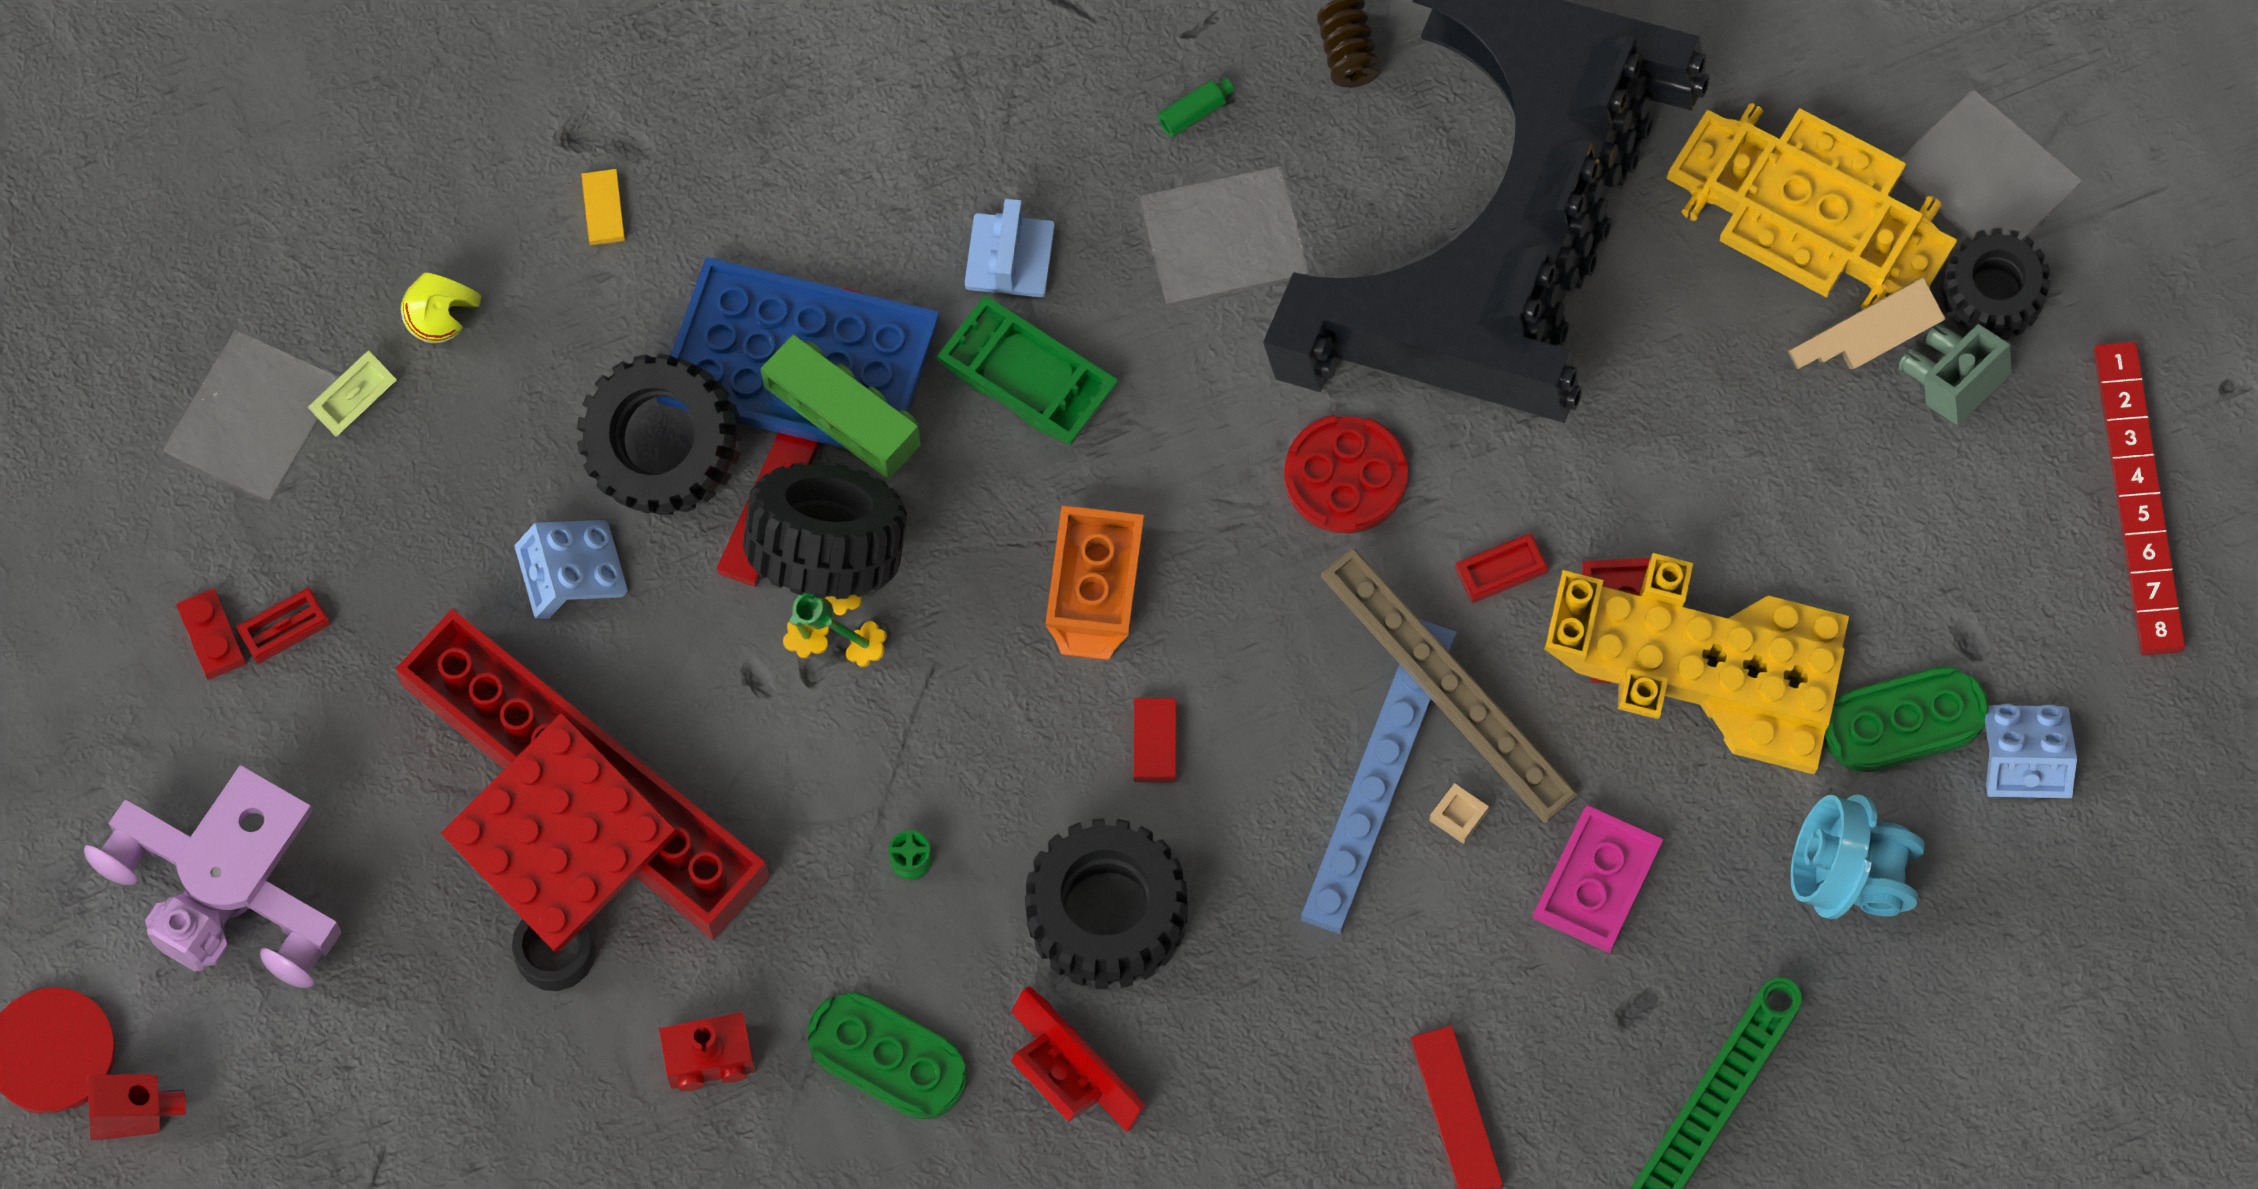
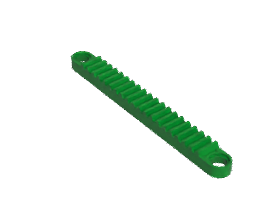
[1630,978,1802,1189]

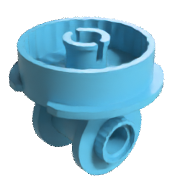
[1790,794,1925,920]

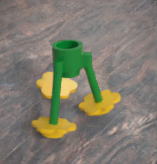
[783,593,887,668]

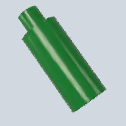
[1156,78,1235,138]

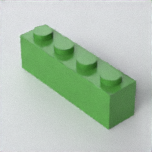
[761,334,921,480]

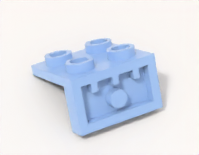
[514,520,628,619]
[1985,704,2077,798]

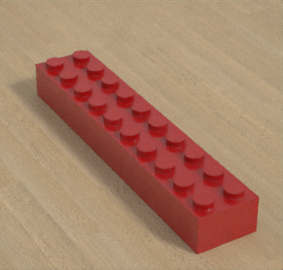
[395,609,769,941]

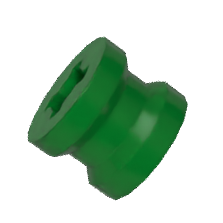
[888,830,932,881]

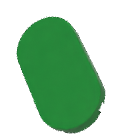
[1824,666,1989,772]
[808,992,967,1119]

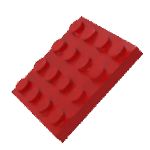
[440,713,679,953]

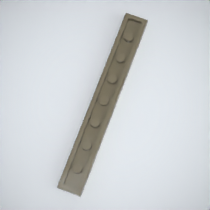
[1320,547,1578,824]

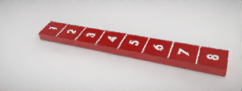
[2093,342,2185,656]

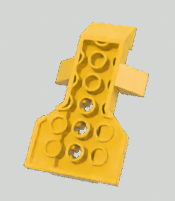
[1544,553,1849,775]

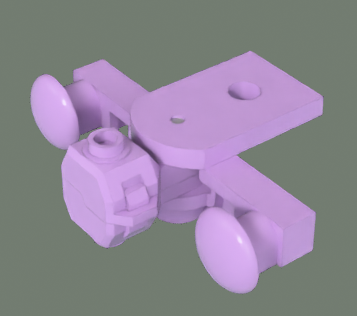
[84,765,342,988]

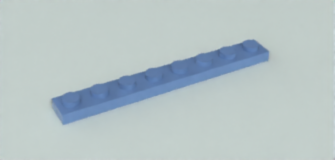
[1301,619,1457,935]

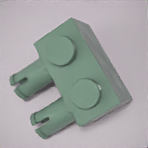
[1899,322,2012,426]

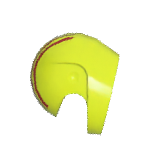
[401,272,482,343]

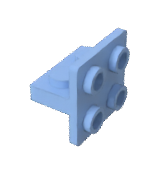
[965,199,1055,297]

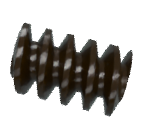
[1317,0,1381,88]

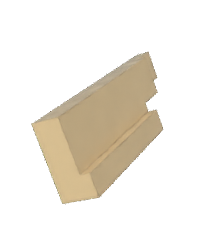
[1788,278,1945,369]

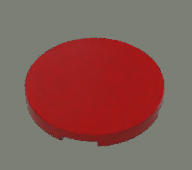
[1284,415,1408,533]
[0,987,115,1114]

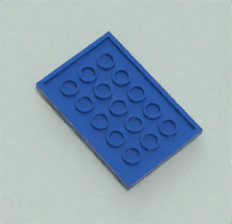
[656,257,940,449]

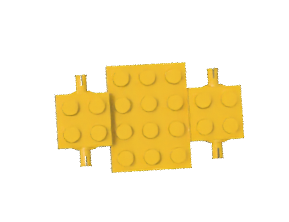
[1667,103,1957,309]

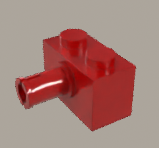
[659,1012,755,1091]

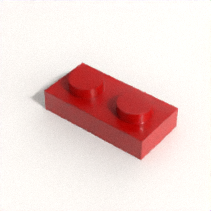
[176,588,246,680]

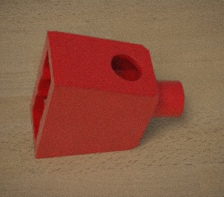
[87,1074,186,1141]

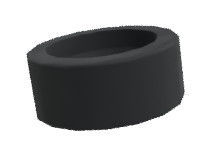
[512,919,595,991]

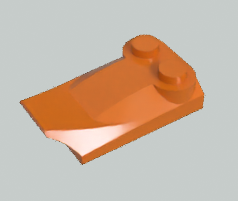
[1045,505,1144,660]

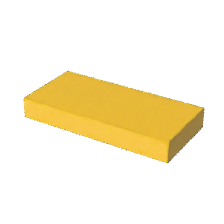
[581,169,625,246]

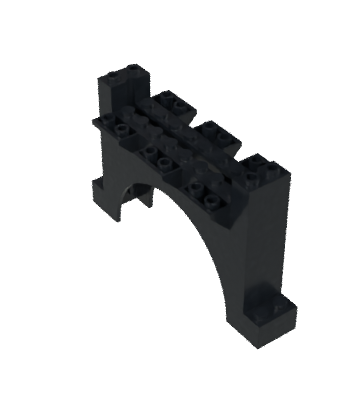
[1263,0,1710,423]

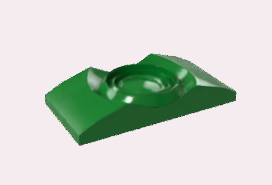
[937,295,1118,446]

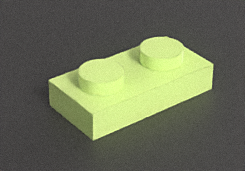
[308,350,397,437]

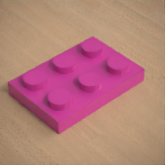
[1532,805,1663,954]

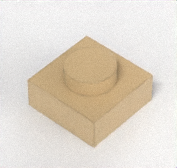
[1429,783,1489,844]

